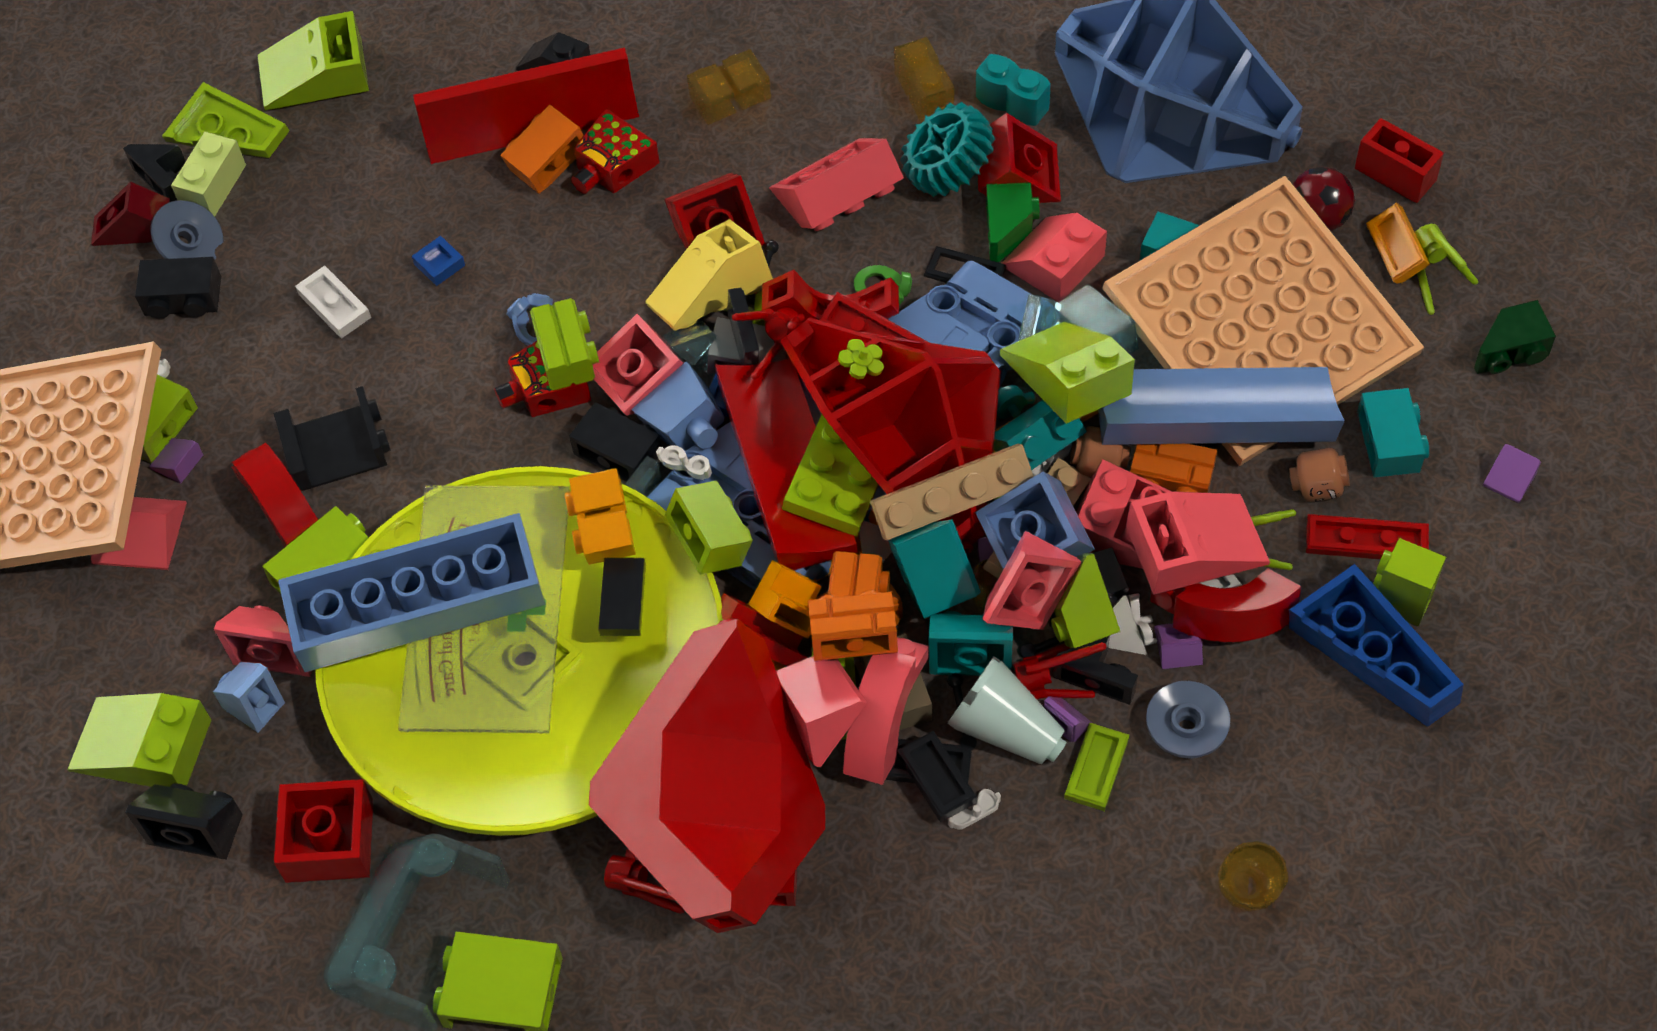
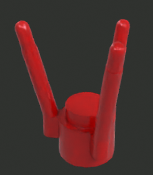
[732,307,805,380]
[1013,642,1107,700]
[604,849,685,914]

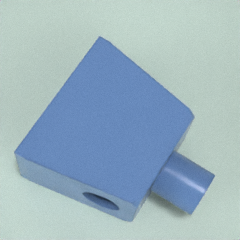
[631,361,725,451]

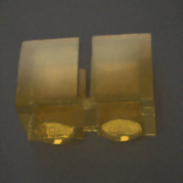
[894,37,954,123]
[687,49,771,125]

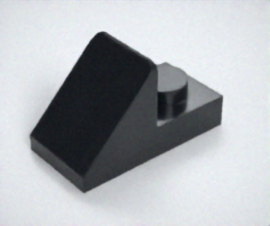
[123,144,186,202]
[1053,636,1138,705]

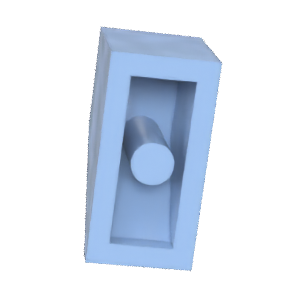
[213,662,285,733]

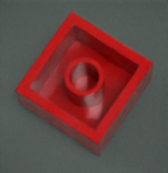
[274,779,373,883]

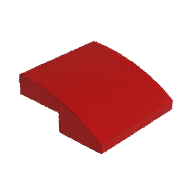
[721,593,809,666]

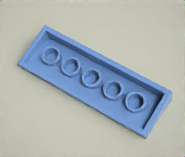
[1098,367,1345,445]

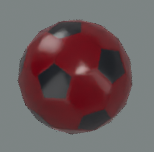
[1292,166,1355,231]

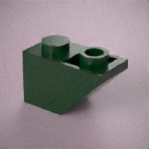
[1474,300,1556,374]

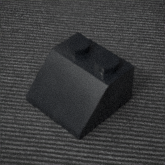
[125,783,243,860]

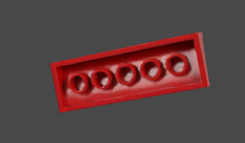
[413,47,639,164]
[715,358,858,570]

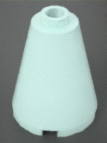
[948,657,1067,764]

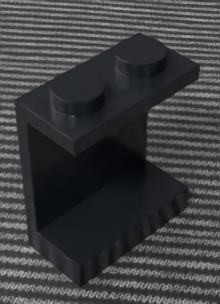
[273,386,391,492]

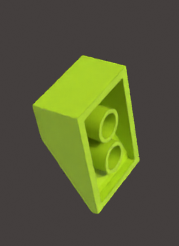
[1000,322,1135,424]
[67,693,211,787]

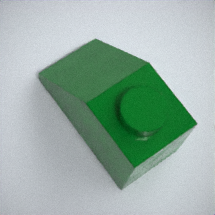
[986,183,1040,262]

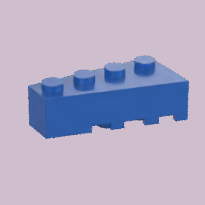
[1289,564,1464,727]

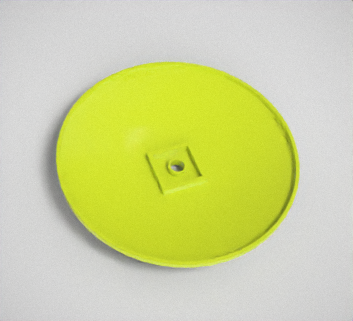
[315,466,723,836]

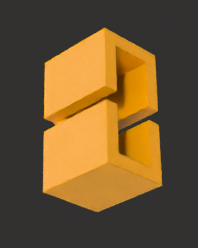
[564,468,636,565]

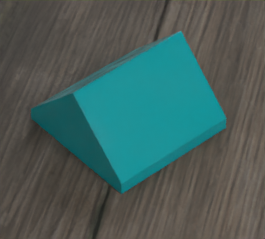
[888,519,981,618]

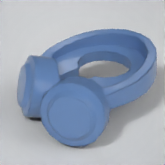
[506,293,553,346]

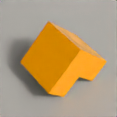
[748,560,822,639]

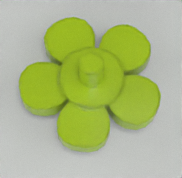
[838,339,884,379]

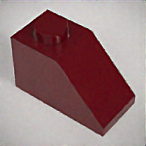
[91,182,170,246]

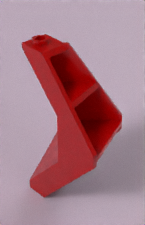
[780,317,1001,555]
[589,619,825,933]

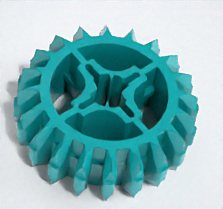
[900,102,995,197]

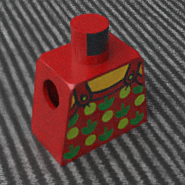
[571,109,660,194]
[494,341,591,417]

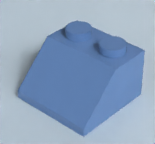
[975,471,1095,569]

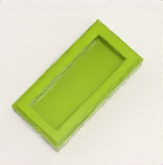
[1064,723,1130,812]

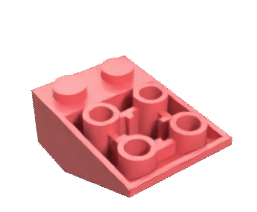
[1076,459,1172,569]
[1126,492,1270,595]

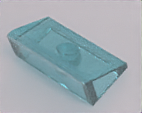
[662,320,717,365]

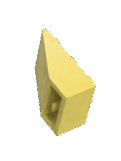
[645,219,773,331]

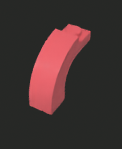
[843,637,929,785]

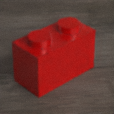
[1354,118,1444,203]

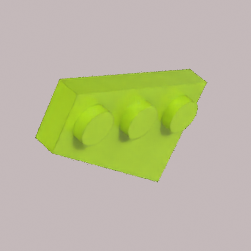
[162,82,290,158]

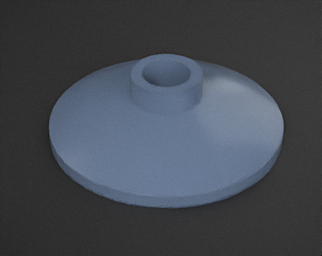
[151,200,223,260]
[1146,681,1230,758]

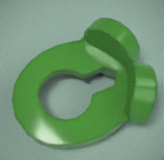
[854,265,912,306]

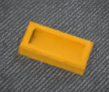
[1366,203,1430,284]

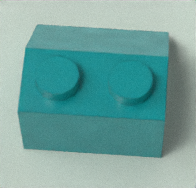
[929,611,1013,676]

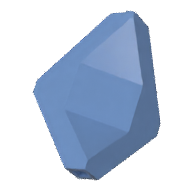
[1055,0,1303,183]

